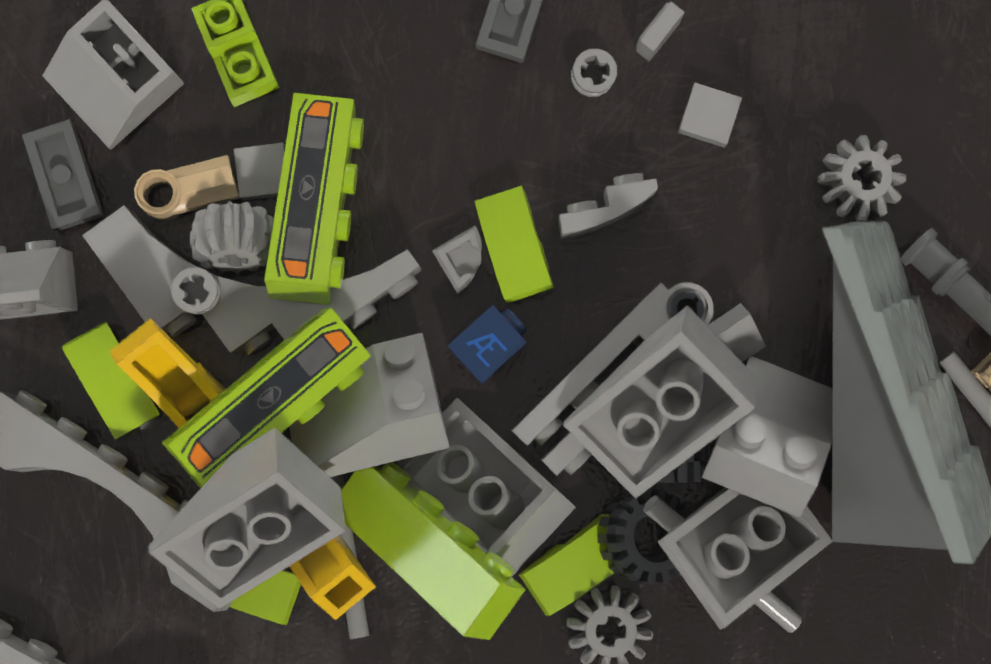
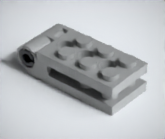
[512,283,713,475]

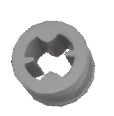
[571,49,617,97]
[171,267,221,315]

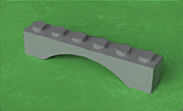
[0,390,233,612]

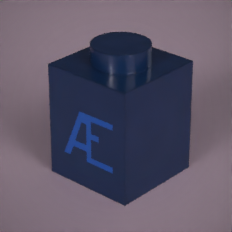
[448,305,527,384]

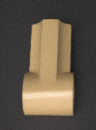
[134,155,240,221]

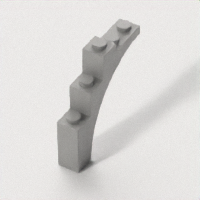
[82,206,421,356]

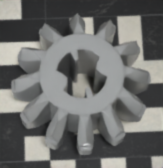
[818,135,907,221]
[190,201,274,274]
[566,585,653,664]

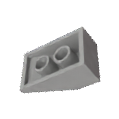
[0,240,78,320]
[563,306,759,498]
[289,333,450,477]
[702,356,833,518]
[396,398,576,577]
[149,428,346,609]
[658,487,832,630]

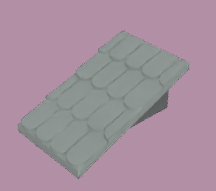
[822,220,991,564]

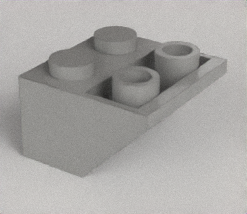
[42,0,184,150]

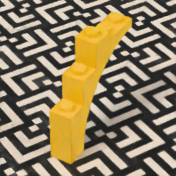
[110,318,376,620]

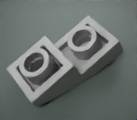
[558,173,658,240]

